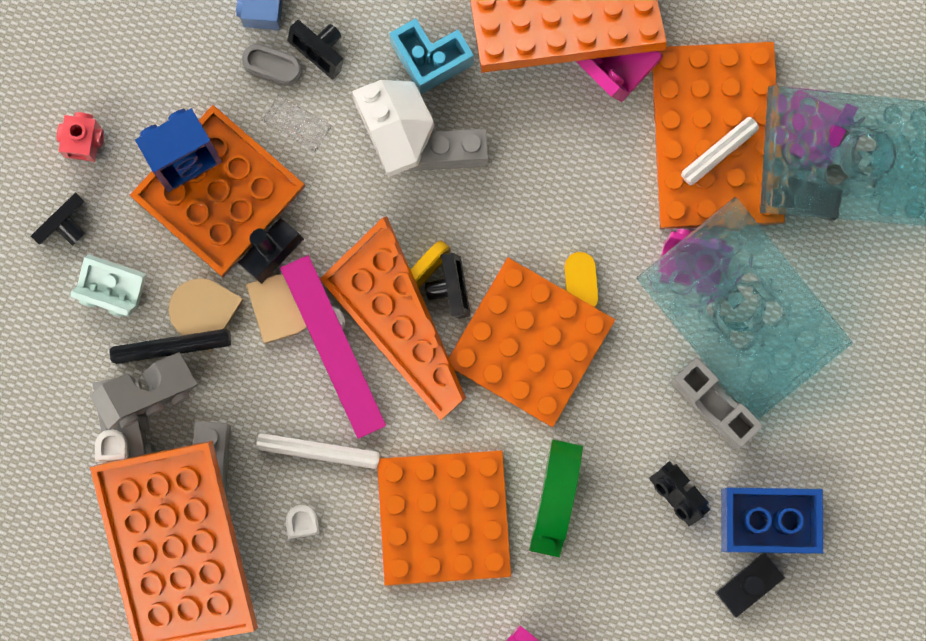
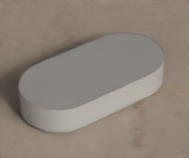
[242,44,302,86]

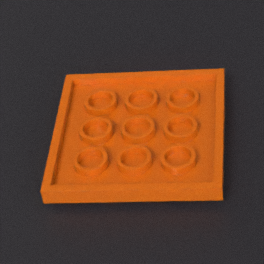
[130,105,305,278]
[449,257,616,428]
[377,450,511,585]

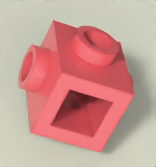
[57,112,104,162]

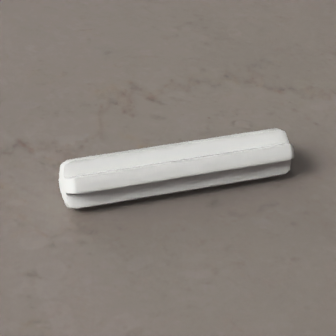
[681,117,759,186]

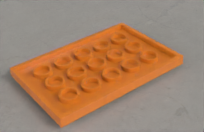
[470,0,667,73]
[652,42,785,229]
[90,441,258,641]

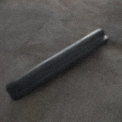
[109,329,231,364]

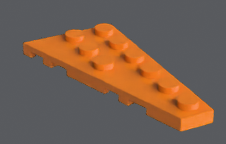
[320,216,466,420]

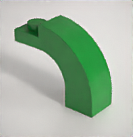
[529,439,583,558]

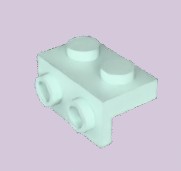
[70,254,147,317]

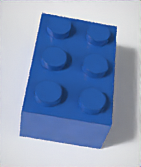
[134,108,222,193]
[721,487,823,554]

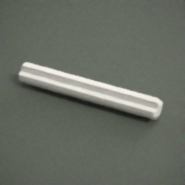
[256,433,380,469]

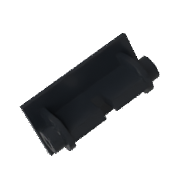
[649,461,711,526]

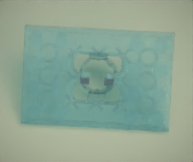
[760,85,926,226]
[636,197,853,419]

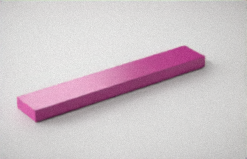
[280,255,386,439]

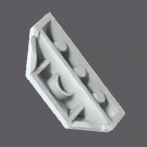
[351,80,435,177]

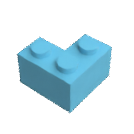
[389,18,474,95]

